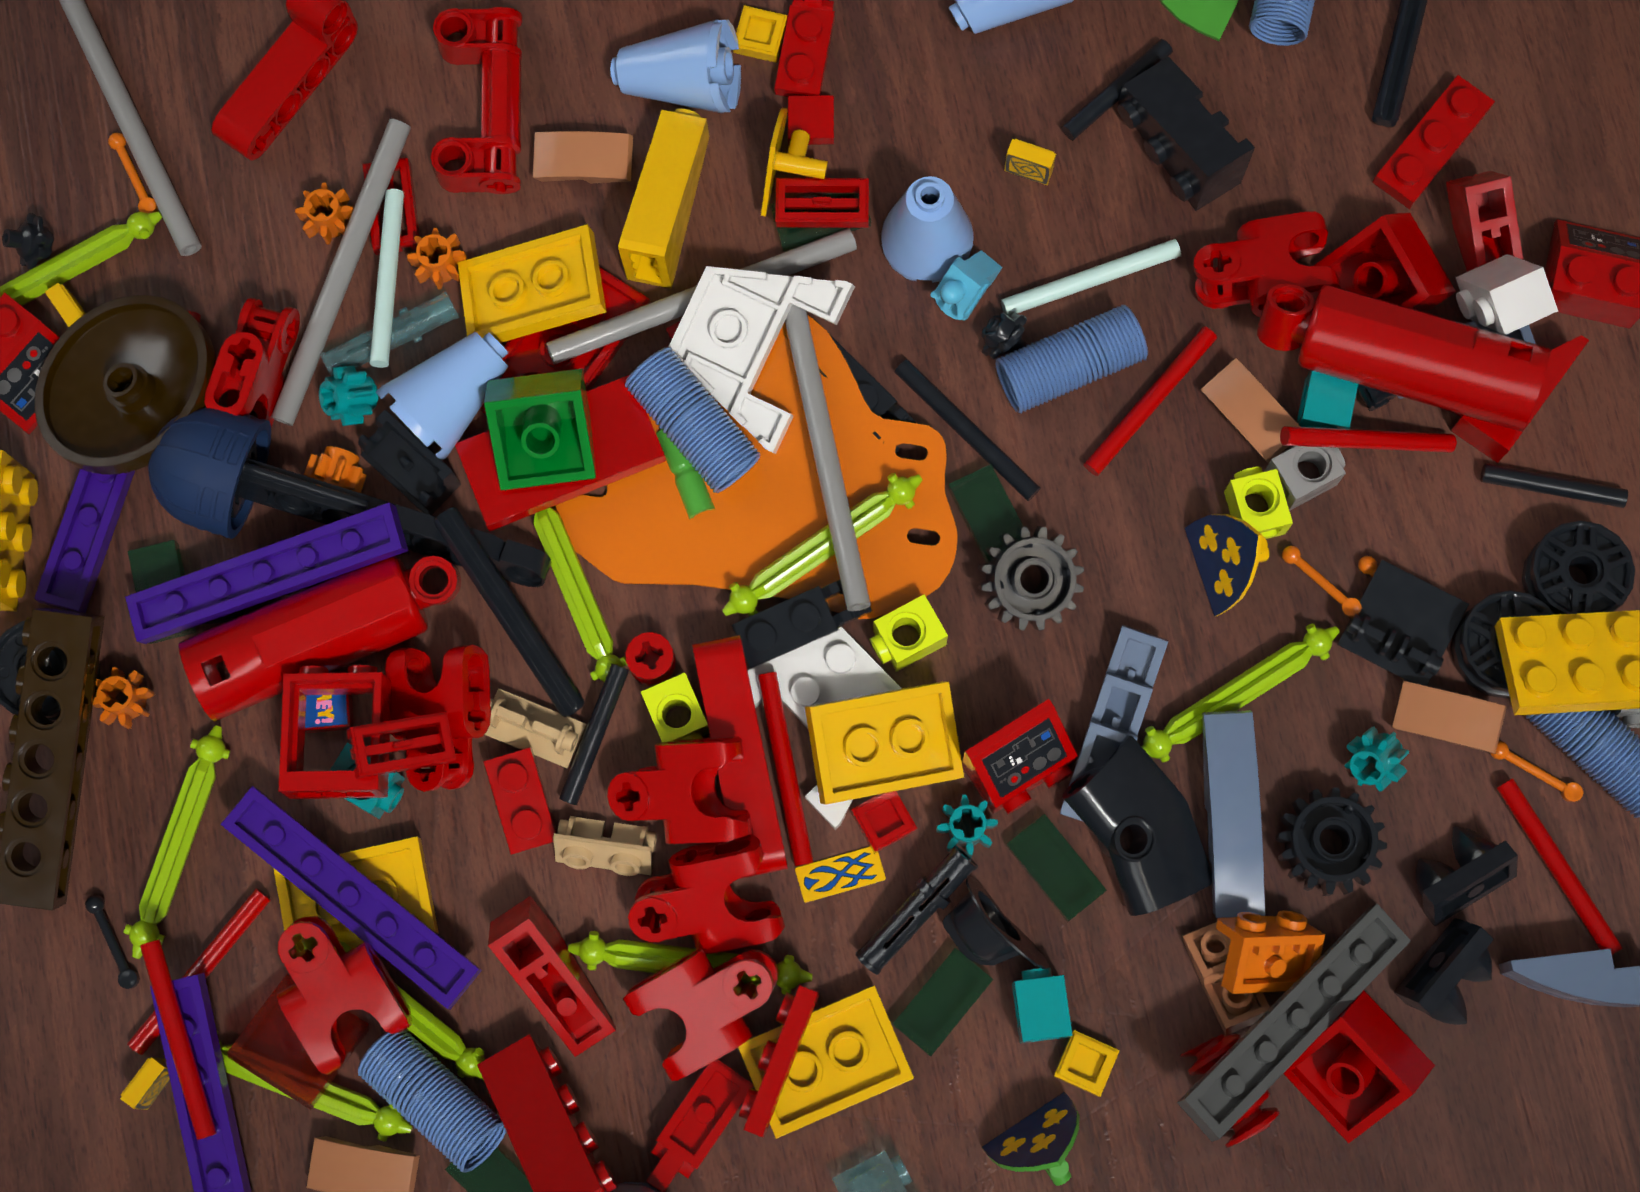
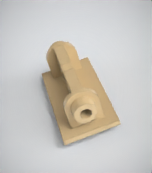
[484,688,587,769]
[553,816,657,876]

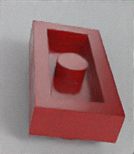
[483,747,557,855]

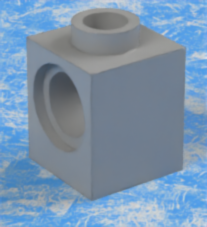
[1264,446,1346,511]

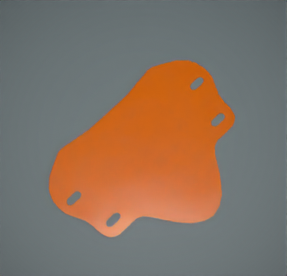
[556,316,957,619]

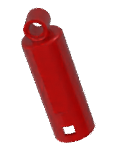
[1257,283,1551,432]
[178,555,462,722]

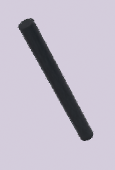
[894,359,1041,501]

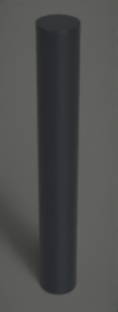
[1061,39,1173,141]
[1480,463,1628,508]
[559,663,629,805]

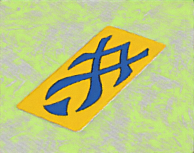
[795,847,886,903]

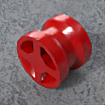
[625,632,676,686]

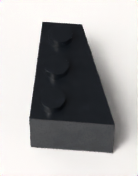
[1118,56,1255,211]

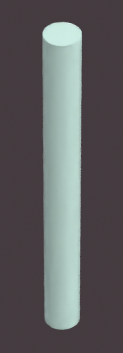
[370,189,404,368]
[1001,239,1181,316]

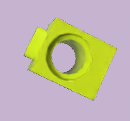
[1224,467,1293,539]
[870,594,948,672]
[641,673,710,742]

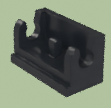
[358,410,461,515]

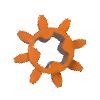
[295,182,353,245]
[407,228,468,290]
[303,446,367,493]
[93,667,155,729]

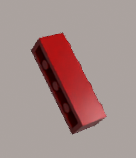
[477,1034,618,1192]

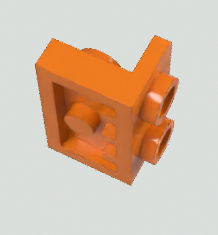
[1216,911,1325,994]

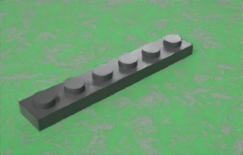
[1177,903,1411,1142]

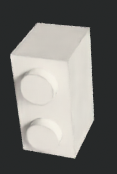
[1455,254,1558,335]

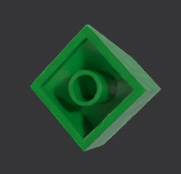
[484,369,596,490]

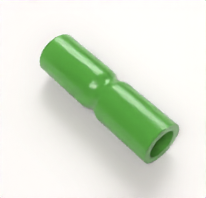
[656,428,715,519]

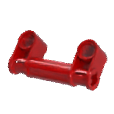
[431,7,522,194]

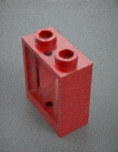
[278,665,392,799]

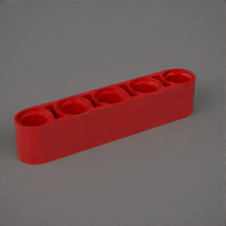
[692,635,788,879]

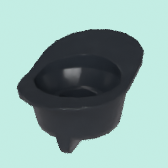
[943,876,1049,969]

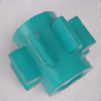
[319,365,378,426]
[1345,726,1409,792]
[936,794,998,858]

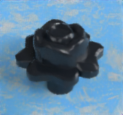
[2,213,54,269]
[981,312,1028,359]

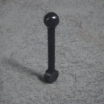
[85,895,140,989]

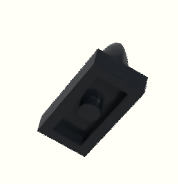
[1415,826,1518,926]
[1394,918,1494,1025]

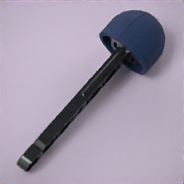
[148,408,552,587]

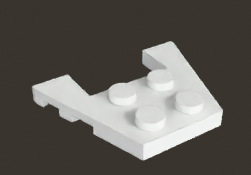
[669,266,855,454]
[748,627,902,830]

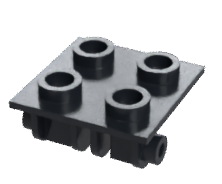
[1337,560,1469,686]

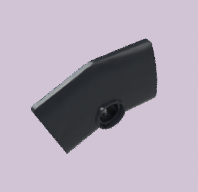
[1062,736,1212,916]

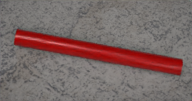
[1084,326,1217,476]
[1280,426,1457,453]
[757,672,814,866]
[1496,778,1623,955]
[127,888,271,1056]
[140,939,217,1140]

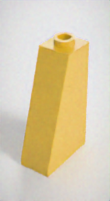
[618,109,710,289]

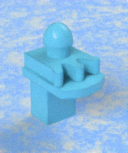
[930,250,1003,321]

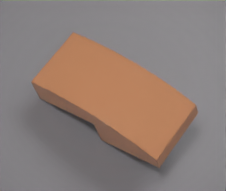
[533,131,633,184]
[1200,358,1300,464]
[1392,681,1507,754]
[1183,917,1270,1035]
[306,1136,420,1192]

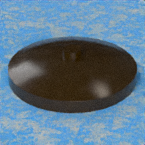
[35,295,216,474]

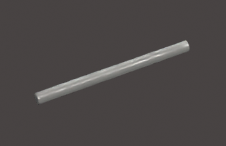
[59,0,202,256]
[271,119,411,426]
[546,228,857,365]
[785,306,871,611]

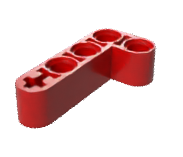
[211,0,358,161]

